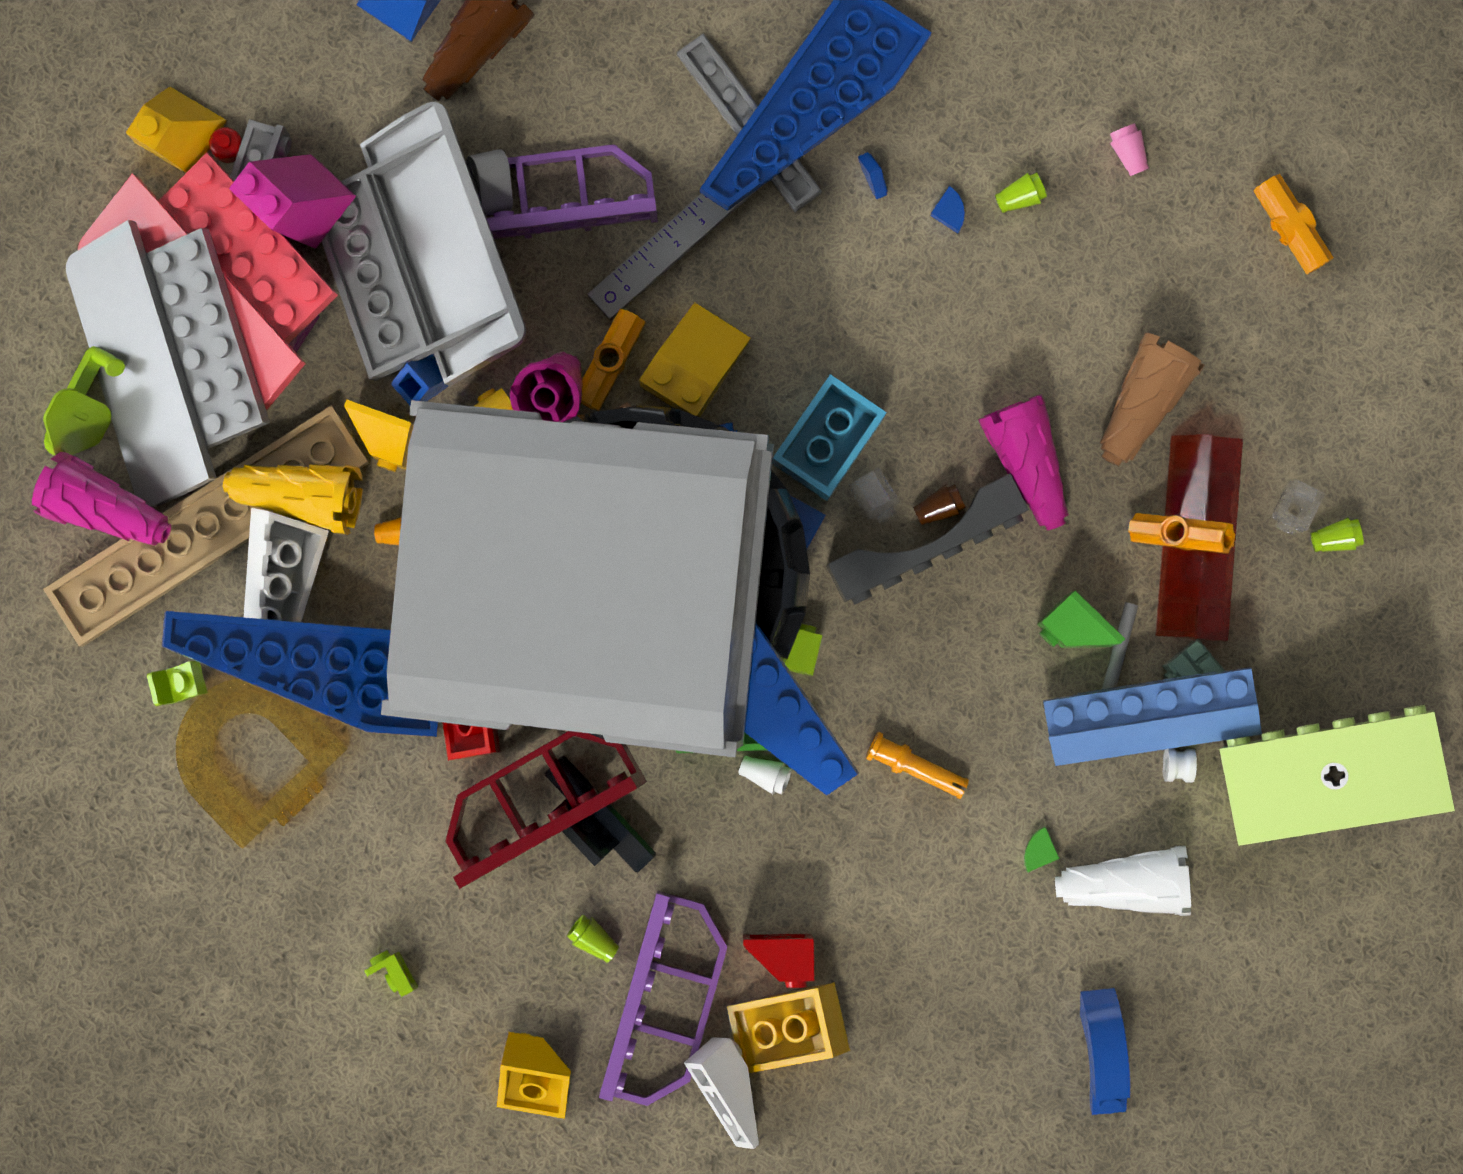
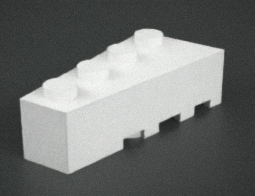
[244,508,329,622]

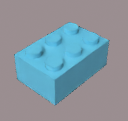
[772,374,887,501]

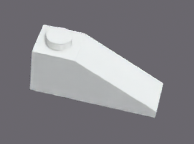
[684,1037,759,1149]

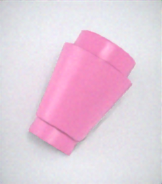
[1110,123,1149,176]

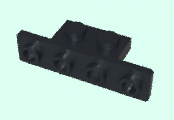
[545,755,656,873]

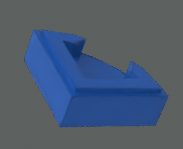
[858,152,888,199]
[930,186,965,234]

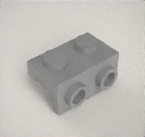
[230,119,292,181]

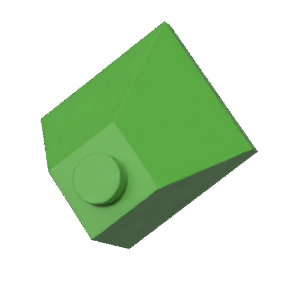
[1037,591,1125,648]

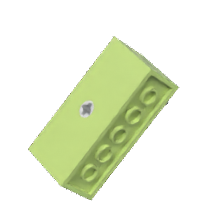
[1219,705,1455,846]

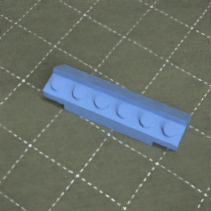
[1043,667,1262,766]

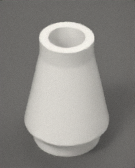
[739,756,792,795]

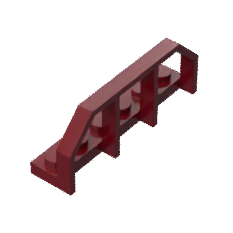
[445,731,647,889]

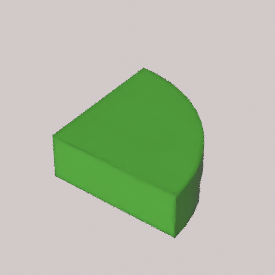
[1024,827,1059,872]

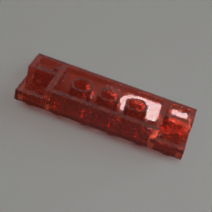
[1155,434,1243,642]

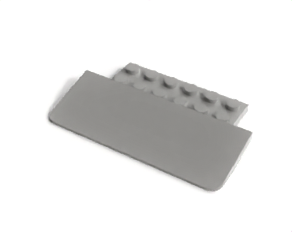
[322,102,526,387]
[66,220,270,508]

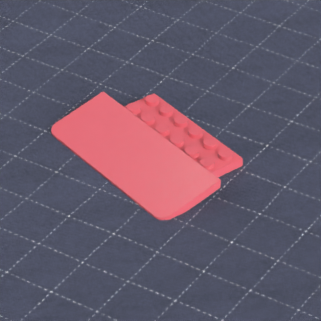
[78,153,338,410]

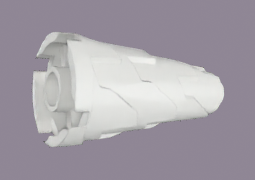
[1055,846,1191,916]

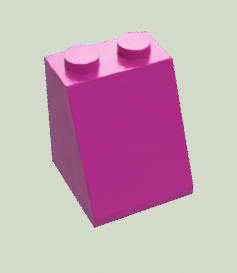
[229,154,356,249]

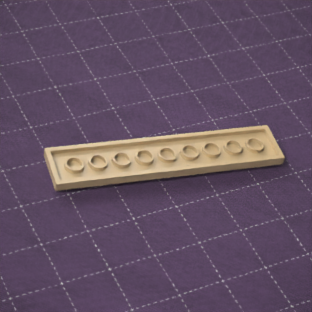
[43,405,369,647]

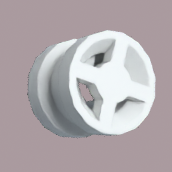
[1163,748,1197,783]

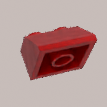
[743,934,814,988]

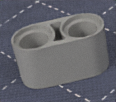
[466,149,513,216]

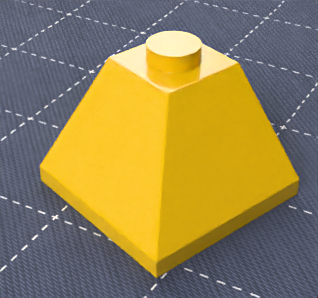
[126,87,227,173]
[344,399,414,472]
[497,1032,571,1119]

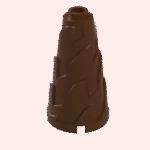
[422,0,535,101]

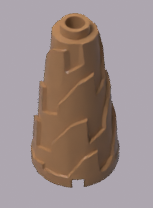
[1100,333,1205,467]

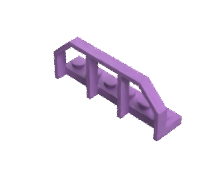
[486,144,658,239]
[599,891,727,1106]

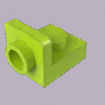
[147,661,208,706]
[364,950,418,998]

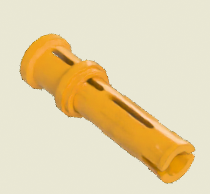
[865,731,969,799]

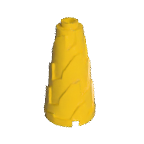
[223,464,363,535]

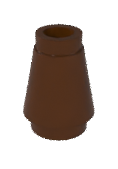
[913,484,966,525]

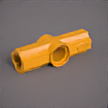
[1253,174,1334,275]
[581,308,646,412]
[1128,513,1236,554]

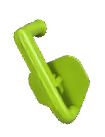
[43,346,125,456]

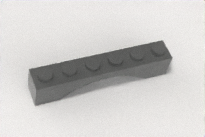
[826,474,1029,605]

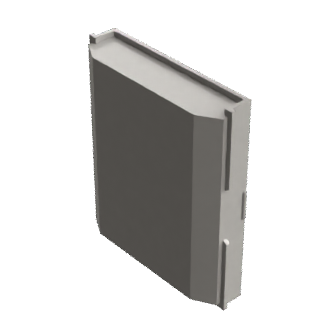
[381,400,774,757]

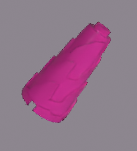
[510,351,583,422]
[978,394,1069,531]
[32,452,172,546]

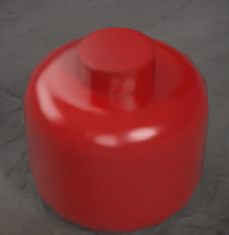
[209,127,242,163]

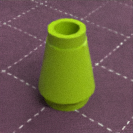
[995,172,1047,213]
[1310,517,1364,552]
[567,914,620,963]

